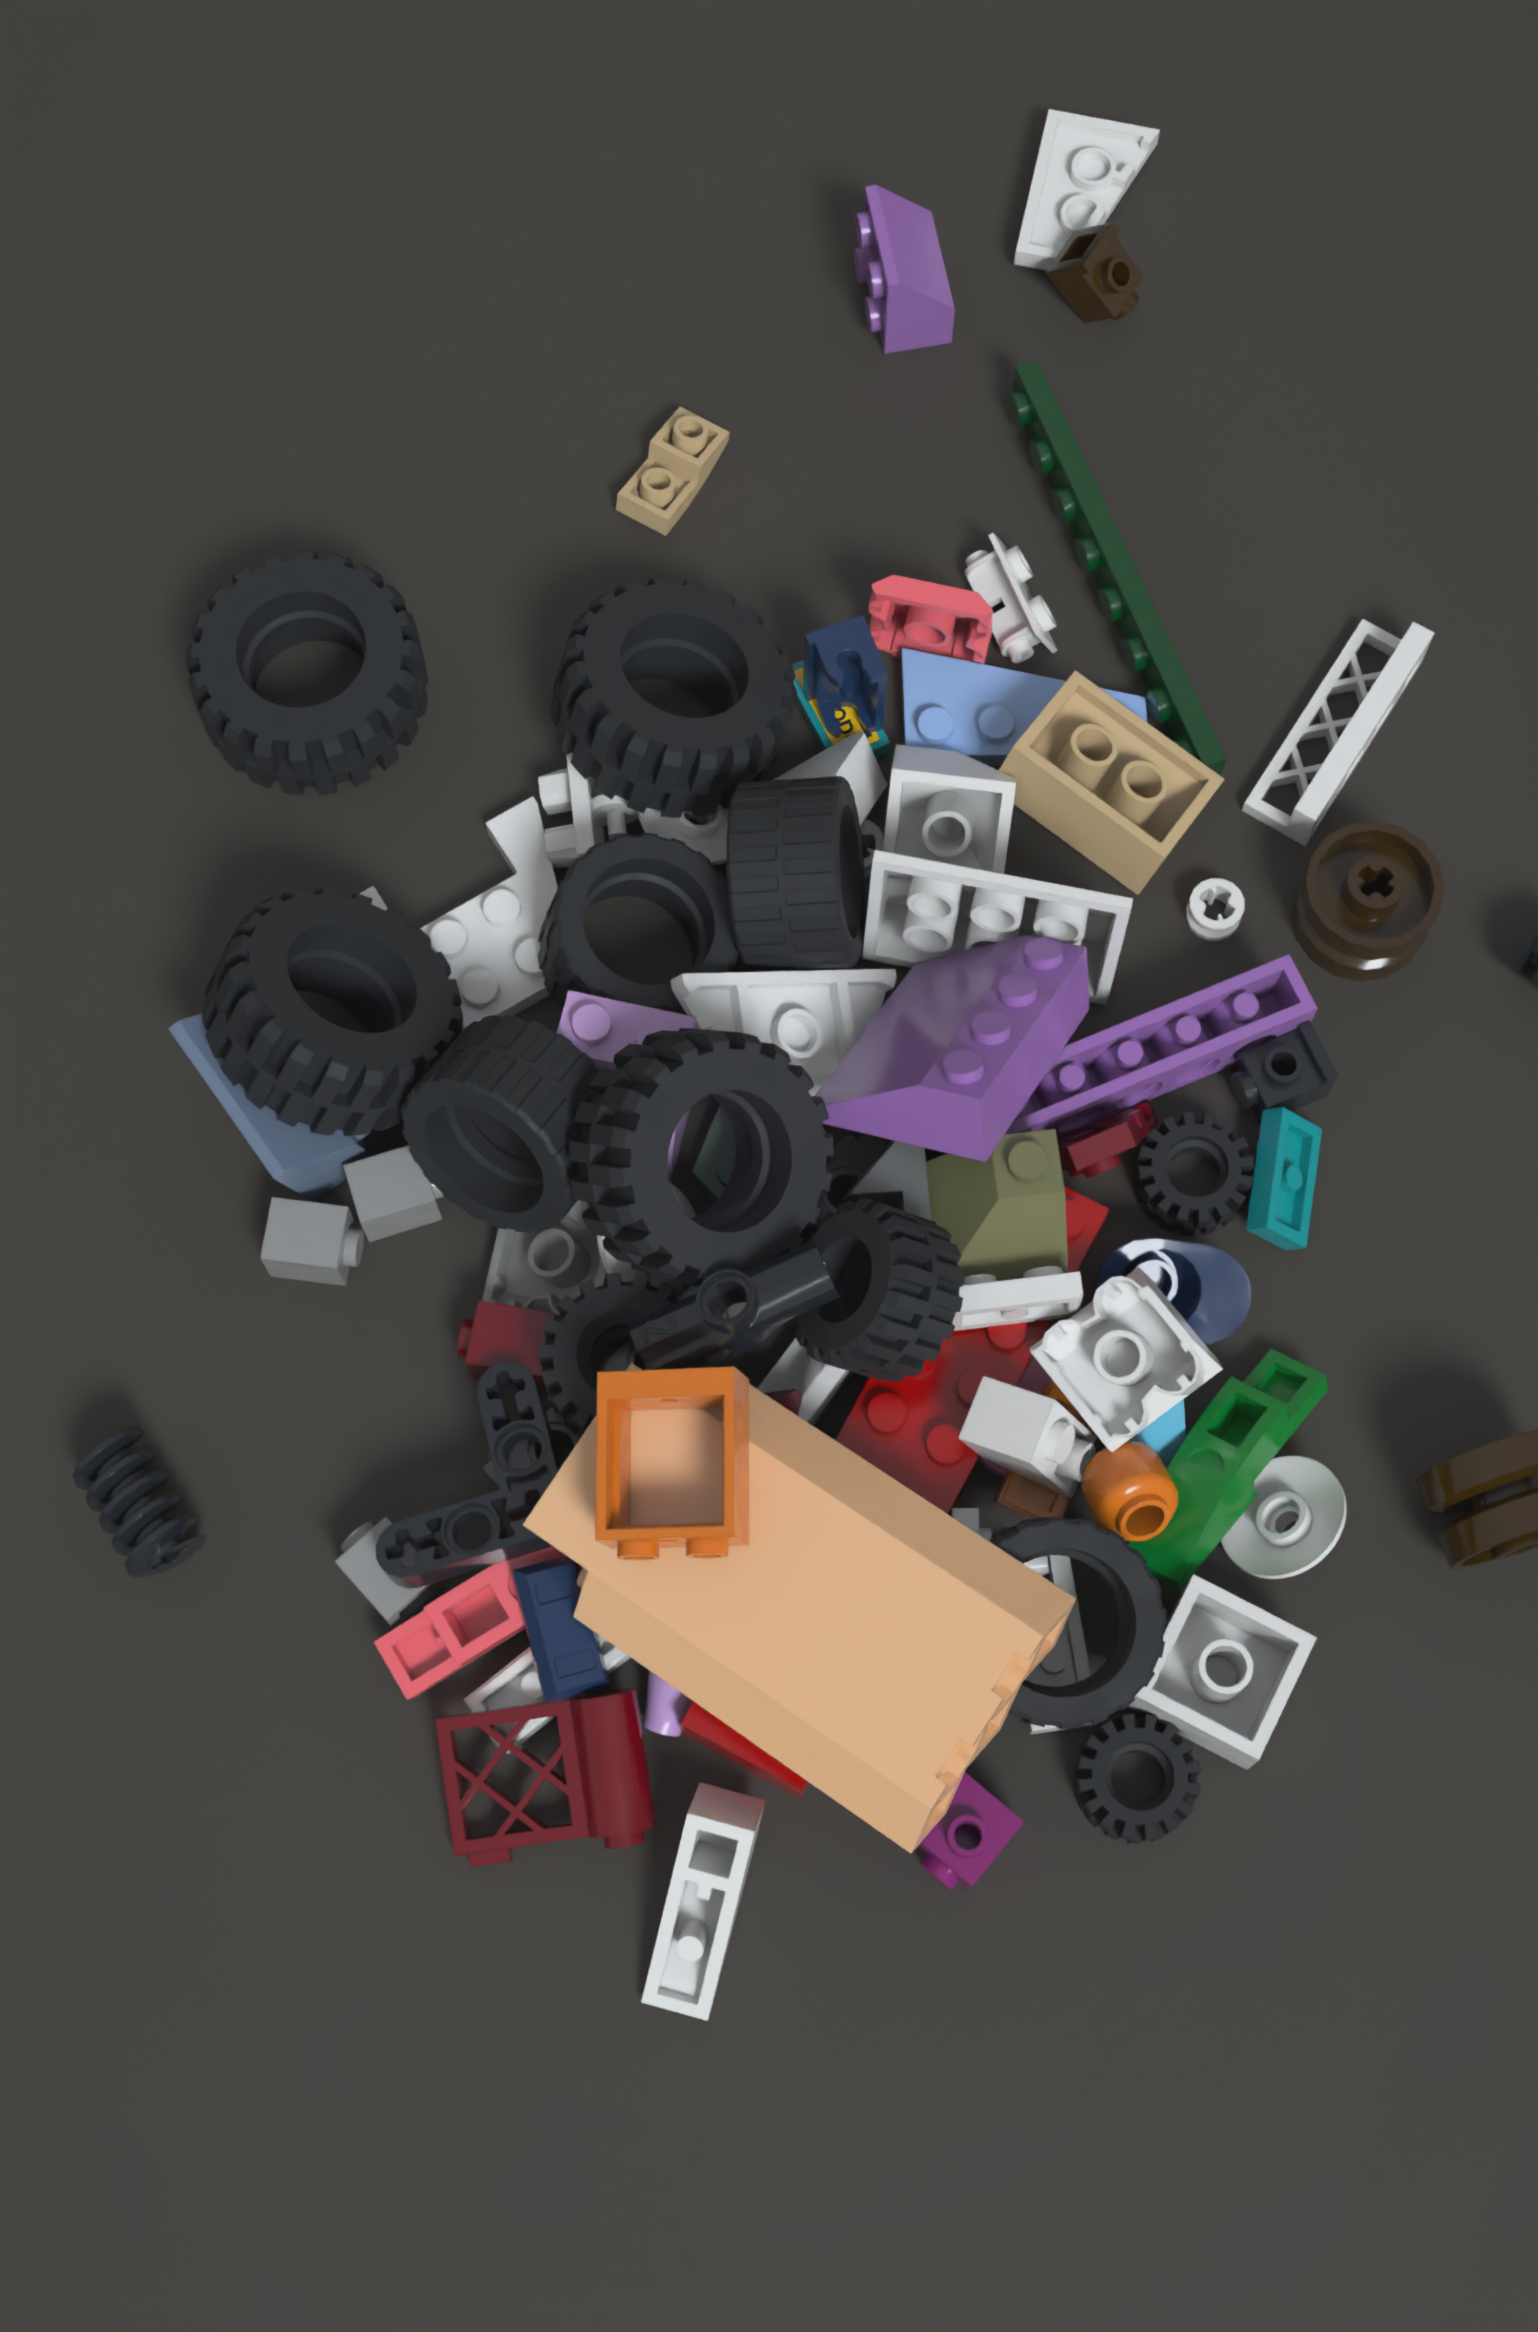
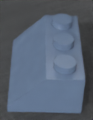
[168,1013,374,1202]

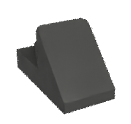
[840,1140,931,1220]

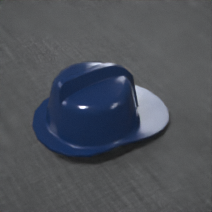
[1095,1238,1252,1344]

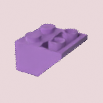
[854,185,955,354]

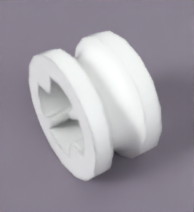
[1186,878,1245,941]

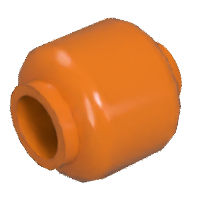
[1081,1441,1178,1541]

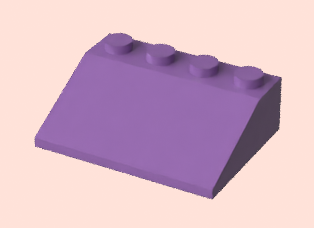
[815,935,1089,1162]

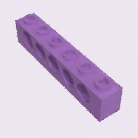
[1005,954,1318,1138]

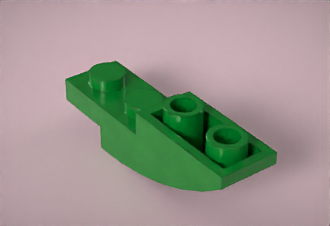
[1128,1348,1328,1590]

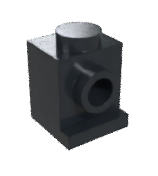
[1230,1020,1338,1124]

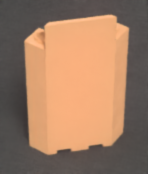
[523,1363,1076,1853]

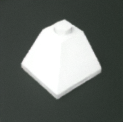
[882,744,1016,874]

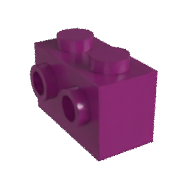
[877,1772,1024,1892]

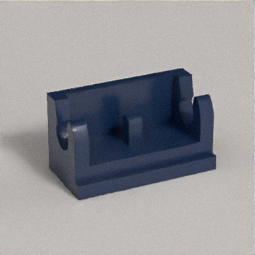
[803,615,888,738]

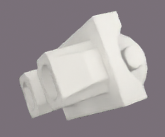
[538,753,639,868]

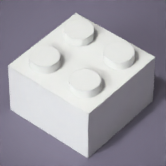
[1127,1574,1317,1770]

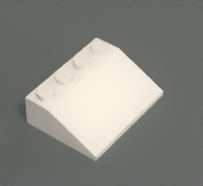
[862,850,1133,1005]

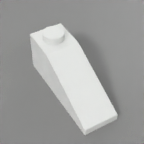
[641,1782,766,2021]

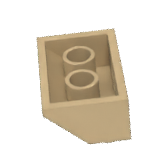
[999,670,1225,895]

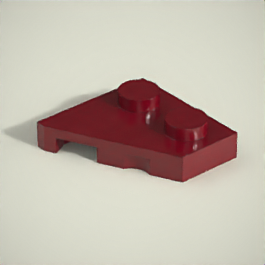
[1057,1100,1159,1178]

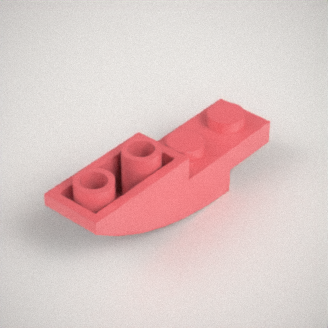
[374,1546,583,1700]

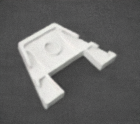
[360,796,558,1031]

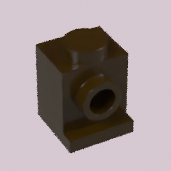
[1045,222,1144,323]

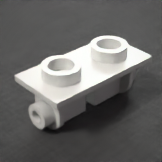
[965,532,1058,663]

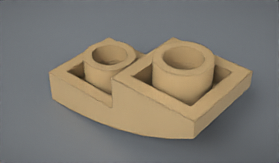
[616,407,730,536]

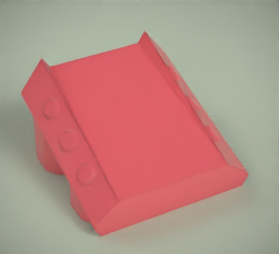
[869,575,993,664]

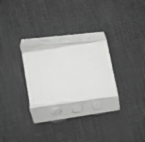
[1029,1267,1223,1452]

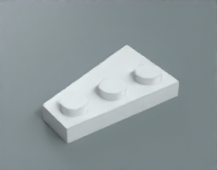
[1014,109,1160,270]

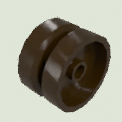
[1291,821,1445,981]
[1415,1429,1538,1570]

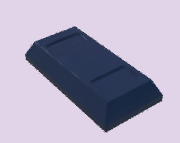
[511,1556,611,1704]

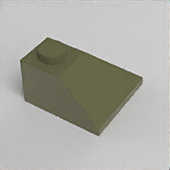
[926,1129,1068,1281]

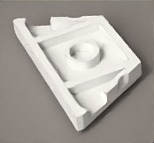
[670,969,897,1096]

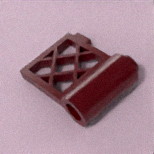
[435,1688,656,1867]

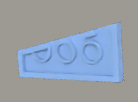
[901,648,1147,766]

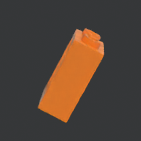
[595,1366,749,1561]

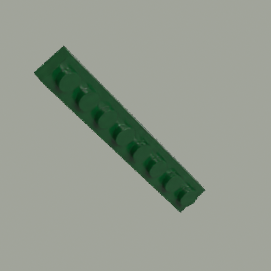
[1007,359,1227,776]

